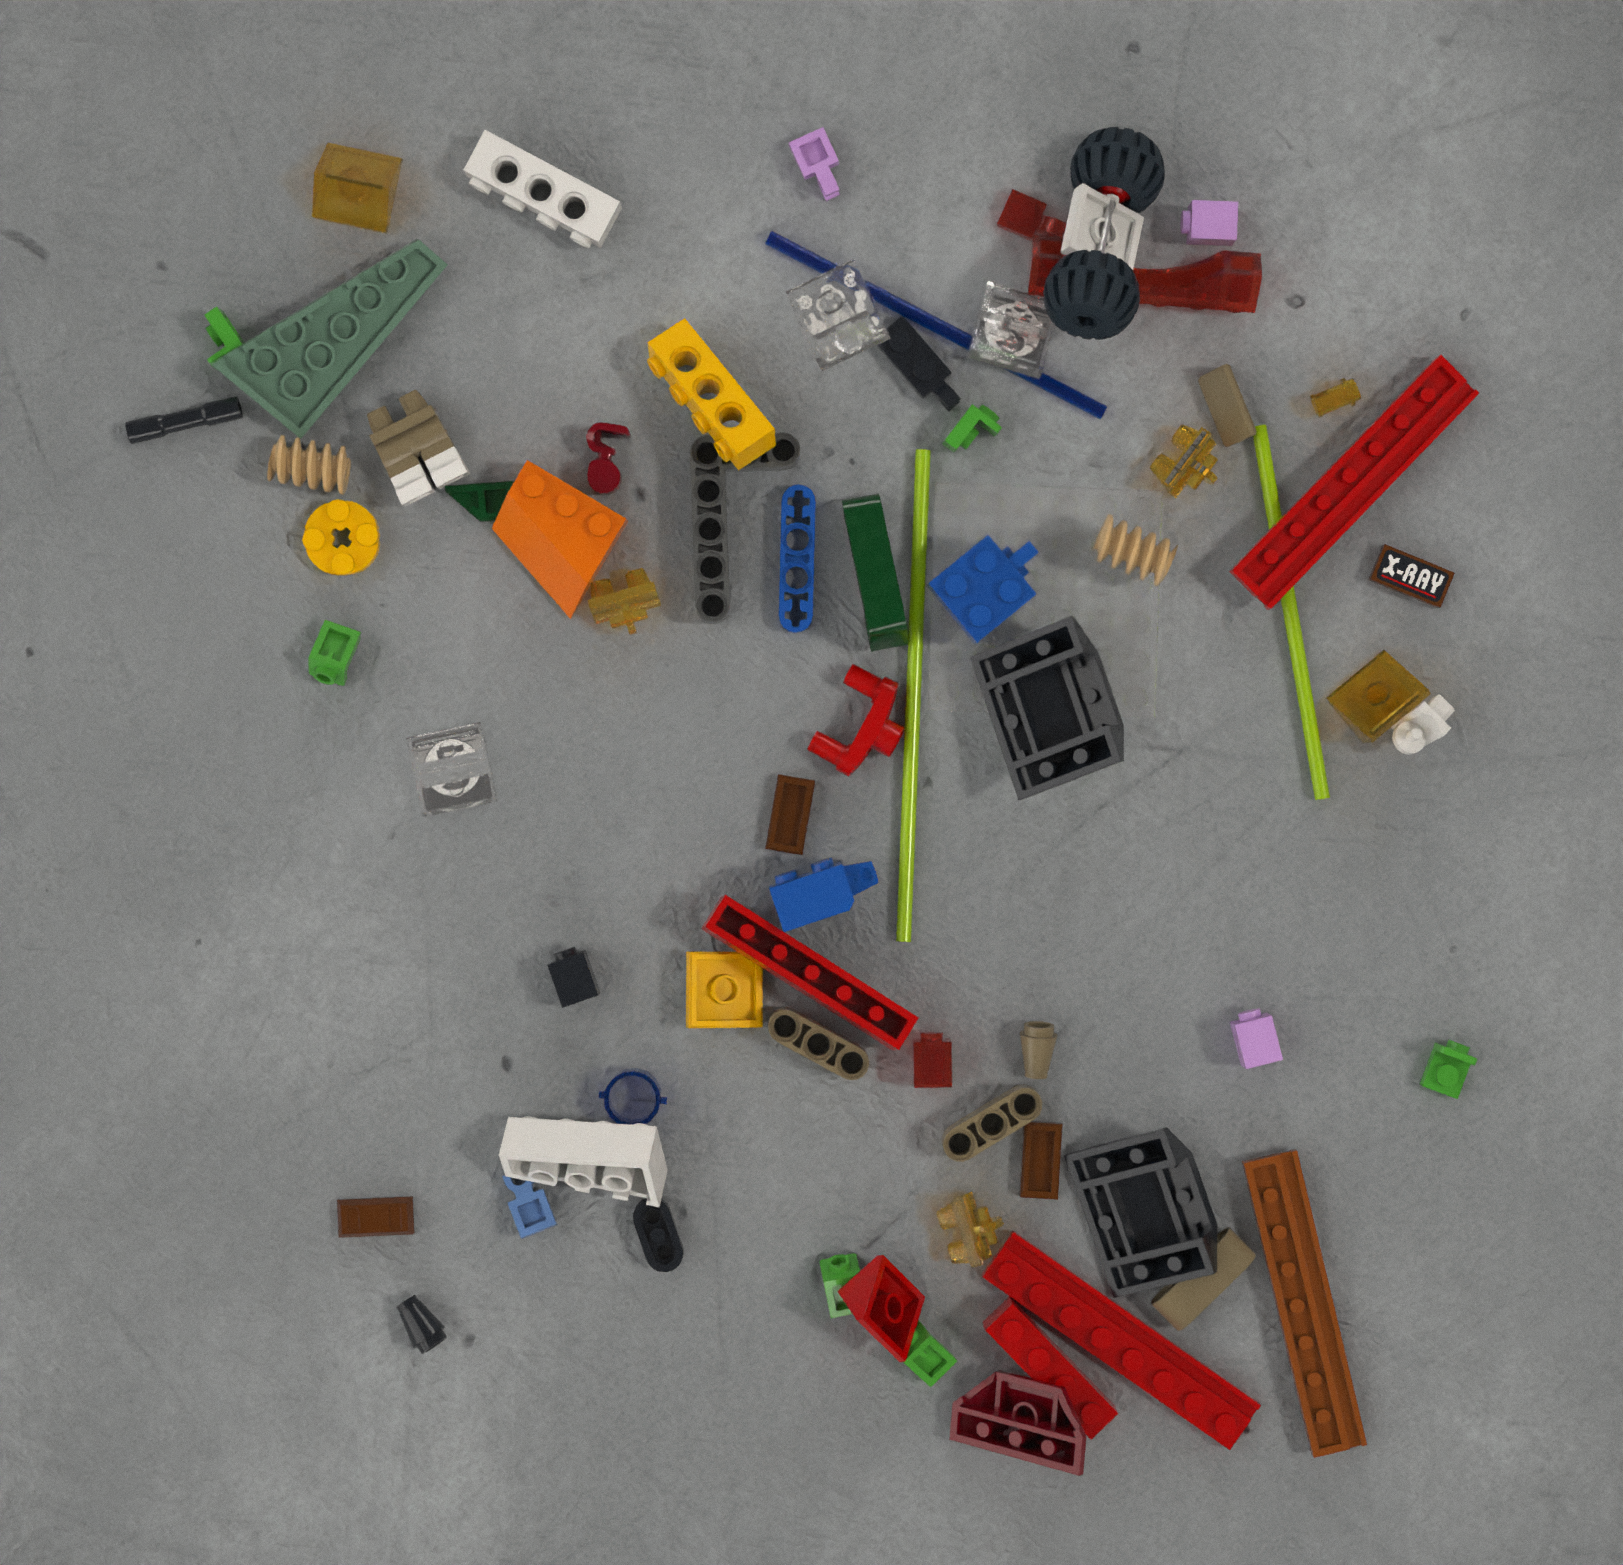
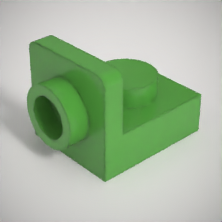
[204,306,245,370]
[942,404,1002,453]
[308,620,361,686]
[1419,1039,1477,1099]
[819,1253,860,1319]
[903,1320,957,1387]

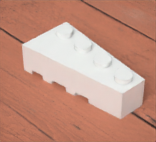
[499,1116,668,1208]

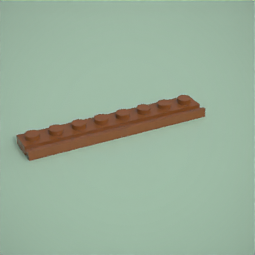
[1242,1149,1367,1458]

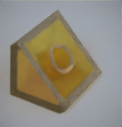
[312,143,403,234]
[1326,650,1431,743]

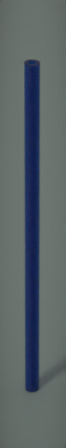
[765,231,1107,420]

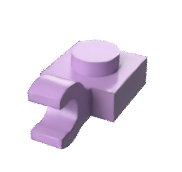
[789,127,840,201]

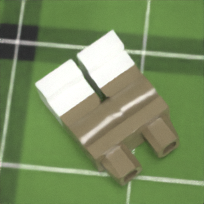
[367,390,470,507]

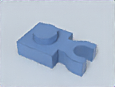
[502,1175,558,1239]

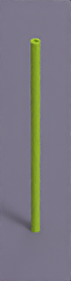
[1253,424,1330,800]

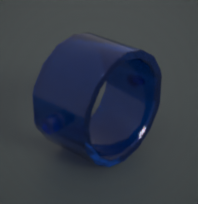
[599,1068,667,1125]

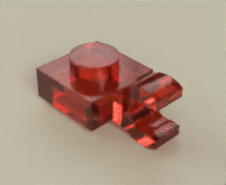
[997,189,1067,242]

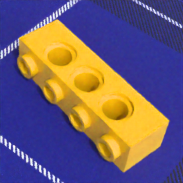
[647,318,776,471]

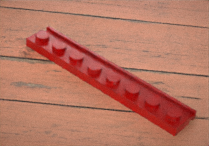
[1229,354,1479,610]
[981,1230,1261,1450]

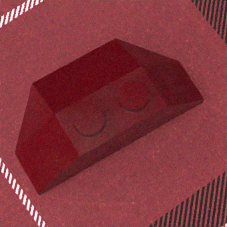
[949,1370,1087,1476]

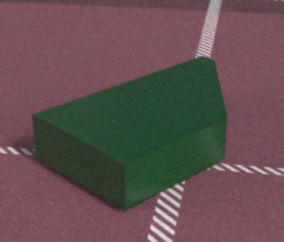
[445,481,514,522]

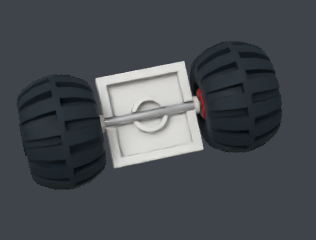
[1043,127,1165,340]

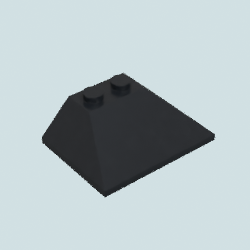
[970,616,1124,800]
[1064,1127,1217,1298]

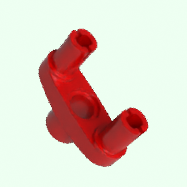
[807,664,905,777]

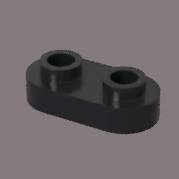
[633,1198,684,1272]

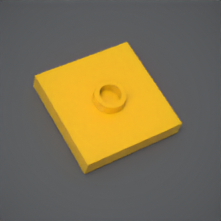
[686,951,763,1028]

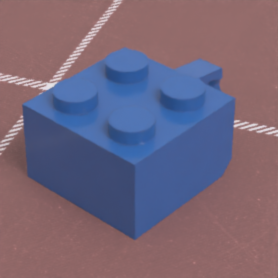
[927,535,1039,645]
[769,857,879,932]

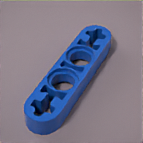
[779,484,816,633]

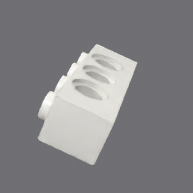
[463,130,622,248]

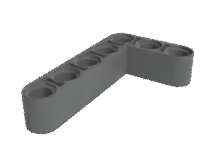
[690,432,801,624]

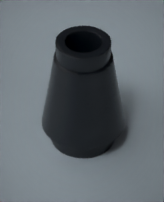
[396,1295,447,1354]

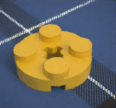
[302,499,380,576]

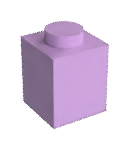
[1180,200,1238,246]
[1230,1008,1283,1069]

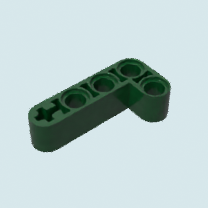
[842,493,909,652]

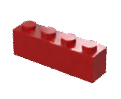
[982,1296,1118,1440]

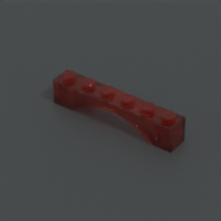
[1027,235,1262,313]

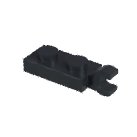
[874,315,961,412]

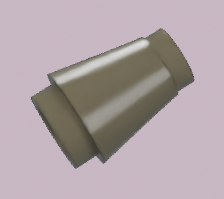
[1020,1021,1058,1079]

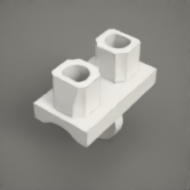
[1388,694,1455,755]

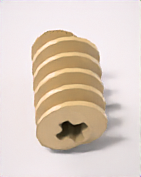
[267,434,351,495]
[1092,514,1178,587]

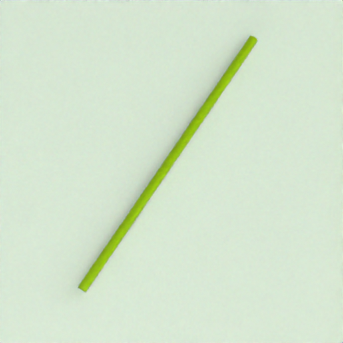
[896,449,931,942]

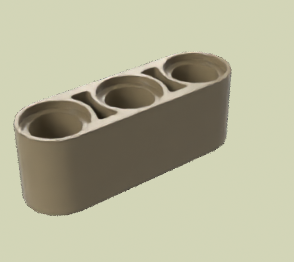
[768,1007,869,1080]
[942,1084,1042,1162]
[1151,1227,1256,1331]

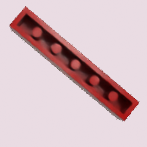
[701,895,919,1051]

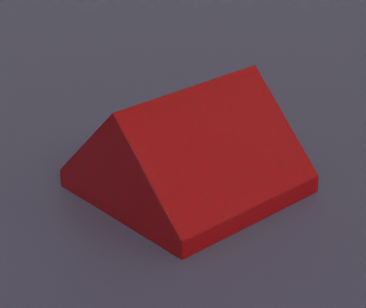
[837,1255,925,1362]

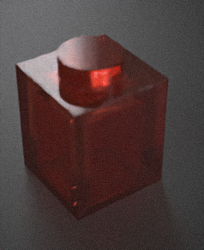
[912,1032,952,1088]

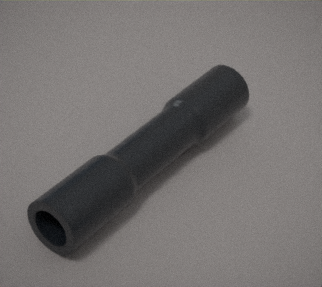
[125,396,243,444]

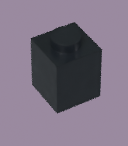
[547,946,601,1008]

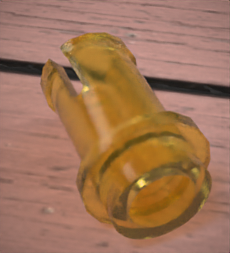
[1310,378,1361,418]

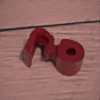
[586,422,632,495]

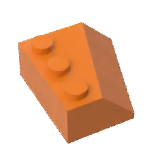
[492,460,628,619]

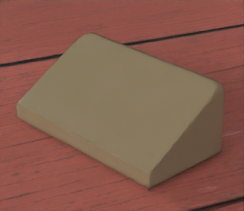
[1198,364,1257,447]

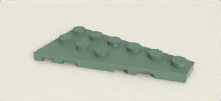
[210,239,448,439]

